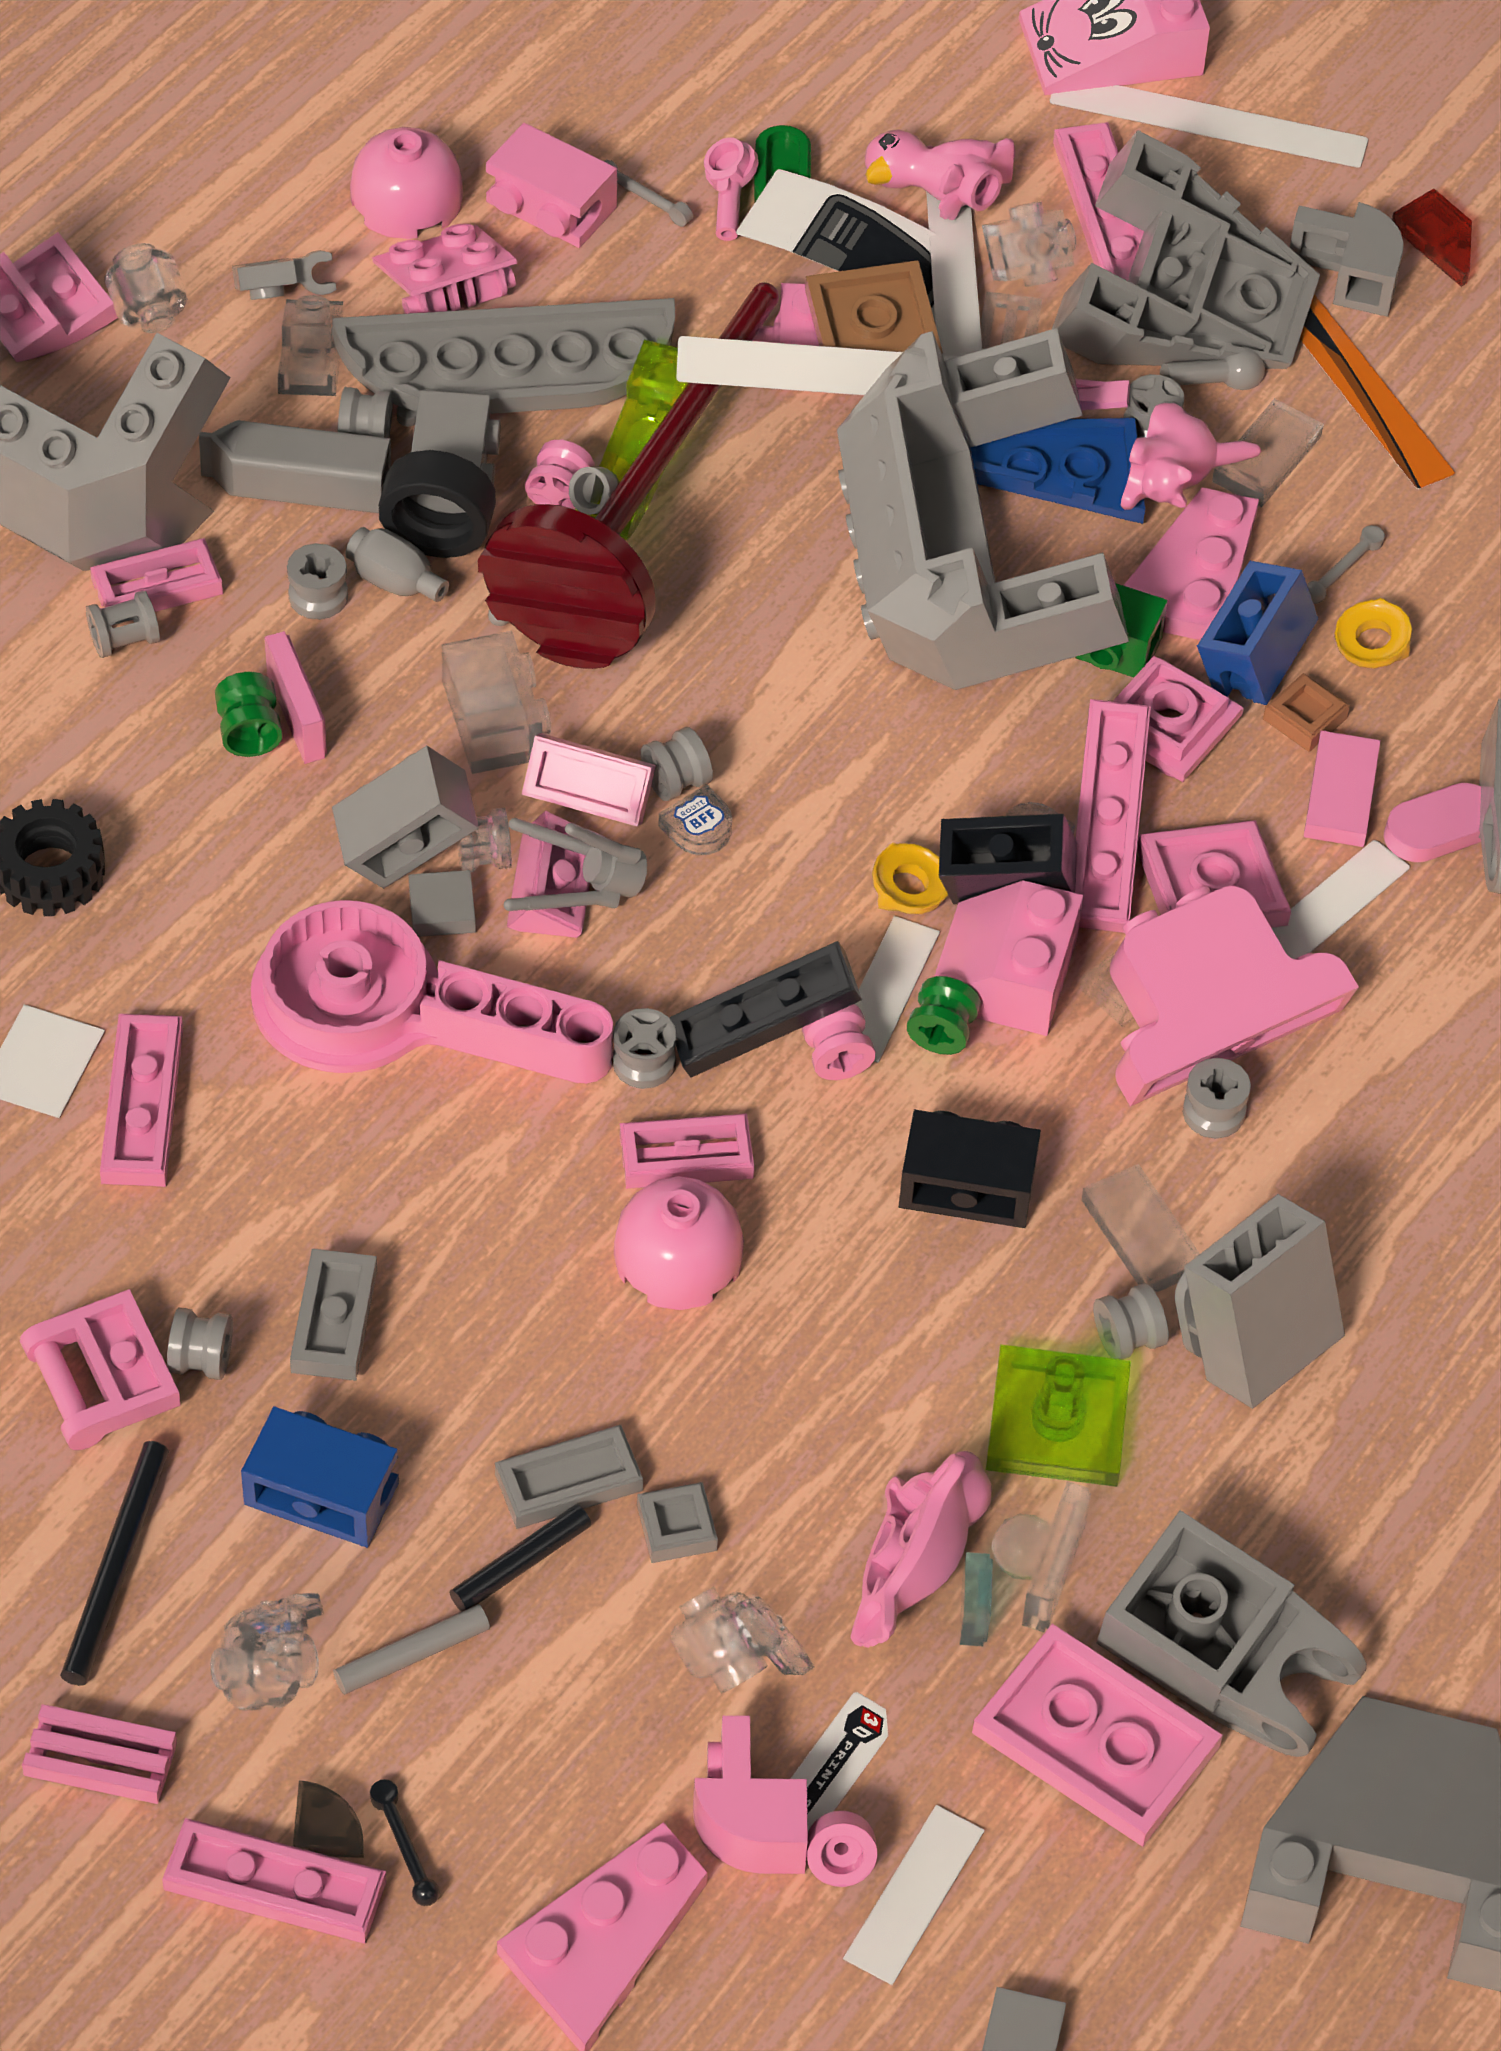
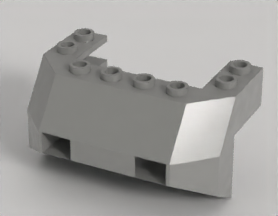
[0,333,231,571]

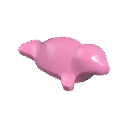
[851,1451,992,1648]

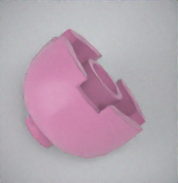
[350,127,463,239]
[614,1176,744,1310]

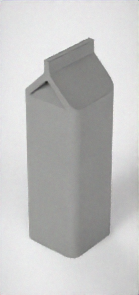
[199,420,391,513]

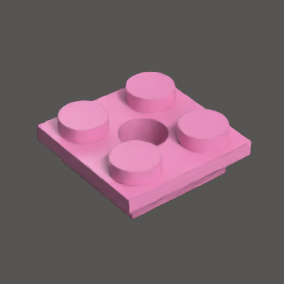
[1112,656,1244,782]

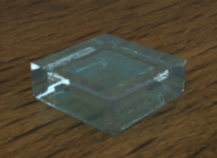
[959,1552,993,1646]

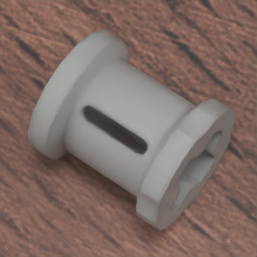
[86,590,160,658]

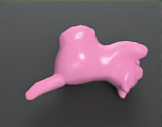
[1121,403,1262,510]

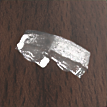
[278,295,343,396]

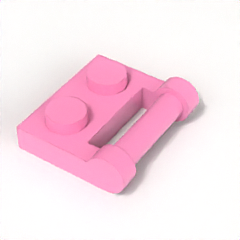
[20,1289,181,1450]

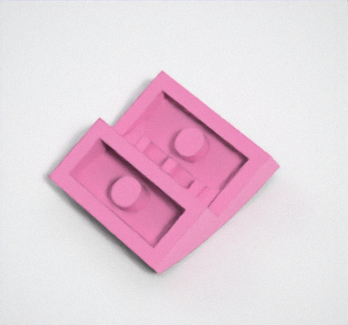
[0,232,122,362]

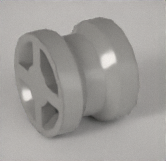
[1124,374,1184,438]
[338,387,393,438]
[287,543,348,620]
[641,727,713,801]
[612,1008,677,1089]
[1182,1058,1251,1139]
[1093,1283,1169,1361]
[167,1307,233,1380]

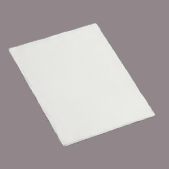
[0,1004,105,1118]

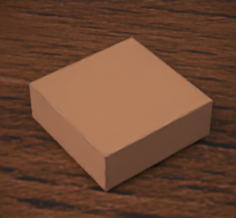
[1263,673,1350,752]

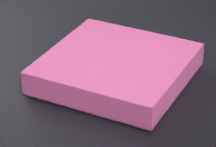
[1137,820,1291,928]

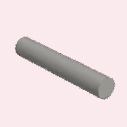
[333,1604,490,1695]

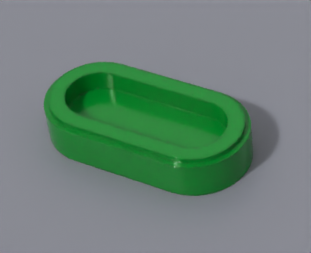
[754,125,811,203]

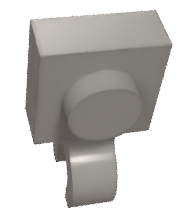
[232,250,337,300]

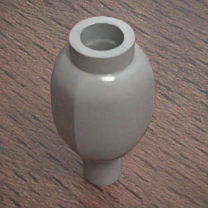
[345,527,449,602]

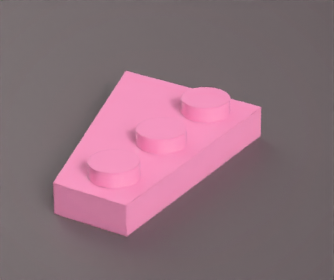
[497,1822,707,2051]

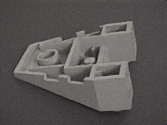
[1052,130,1320,369]
[1240,1696,1501,1992]

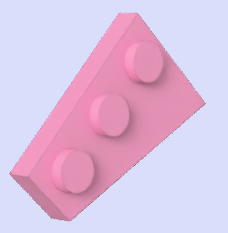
[1123,487,1259,640]

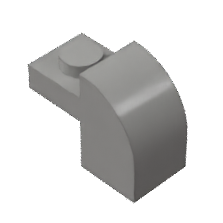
[1290,202,1403,317]

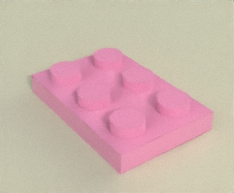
[972,1623,1223,1847]

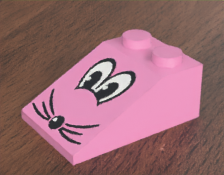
[1019,0,1210,96]

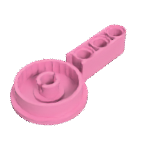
[251,900,613,1084]

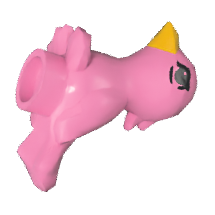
[865,129,1016,220]

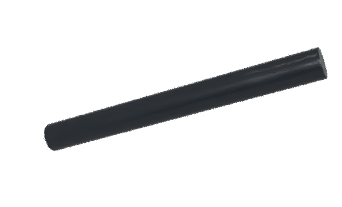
[60,1441,169,1686]

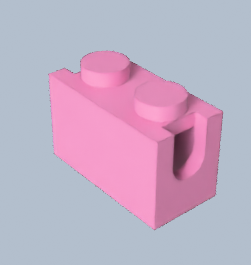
[486,123,617,248]

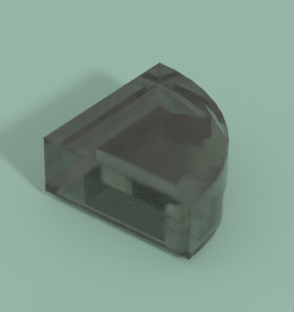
[293,1781,364,1858]

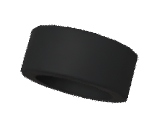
[378,450,496,558]

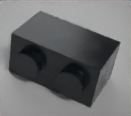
[939,814,1077,905]
[898,1109,1041,1228]

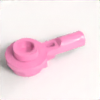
[704,138,759,241]

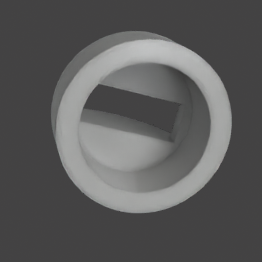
[569,466,619,515]

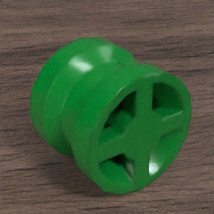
[906,976,981,1055]

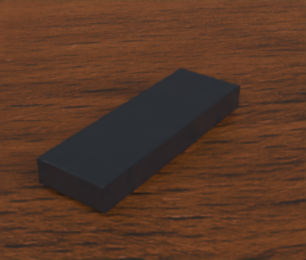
[669,941,862,1078]

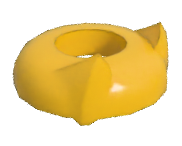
[1334,598,1412,669]
[872,843,948,914]

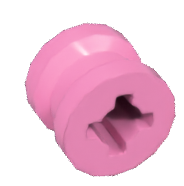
[525,440,595,510]
[802,1004,876,1080]

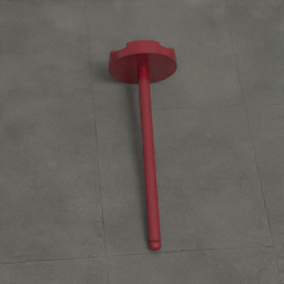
[478,282,779,669]

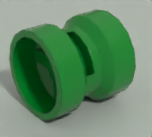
[215,672,282,757]

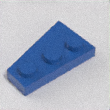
[971,418,1145,524]

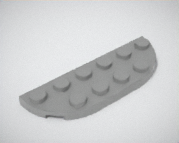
[332,298,675,414]

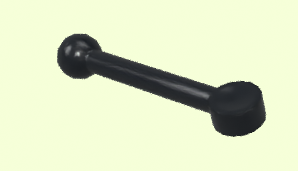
[370,1779,440,1906]

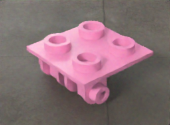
[372,224,517,314]

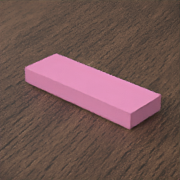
[100,1014,183,1187]
[162,1818,387,1944]

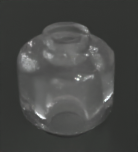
[105,243,188,333]

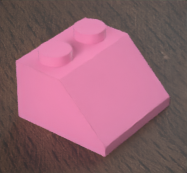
[934,880,1083,1036]

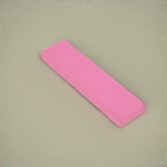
[1053,122,1144,281]
[1075,699,1151,933]

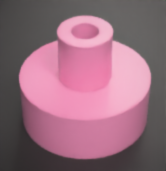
[807,1811,877,1887]

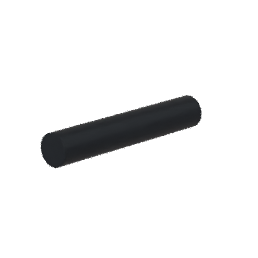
[449,1504,591,1612]

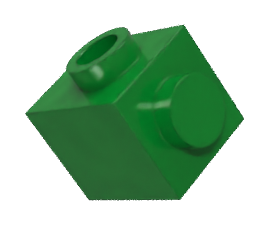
[1075,583,1168,678]

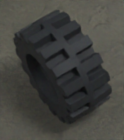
[0,799,105,917]

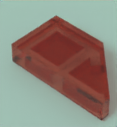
[1392,188,1472,287]

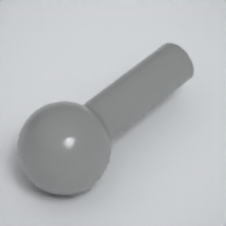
[1160,347,1265,390]

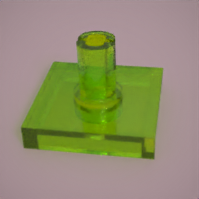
[985,1344,1131,1487]

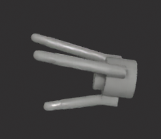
[503,818,647,911]

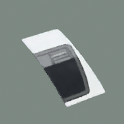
[736,169,937,321]

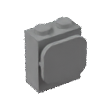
[1175,1194,1345,1409]

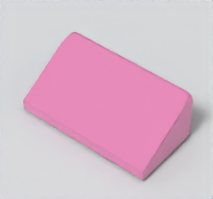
[507,811,590,938]

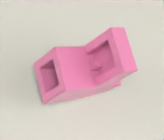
[693,1716,808,1874]

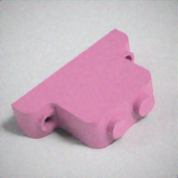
[1110,886,1359,1107]

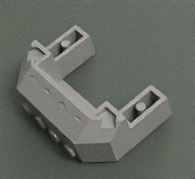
[837,328,1129,690]

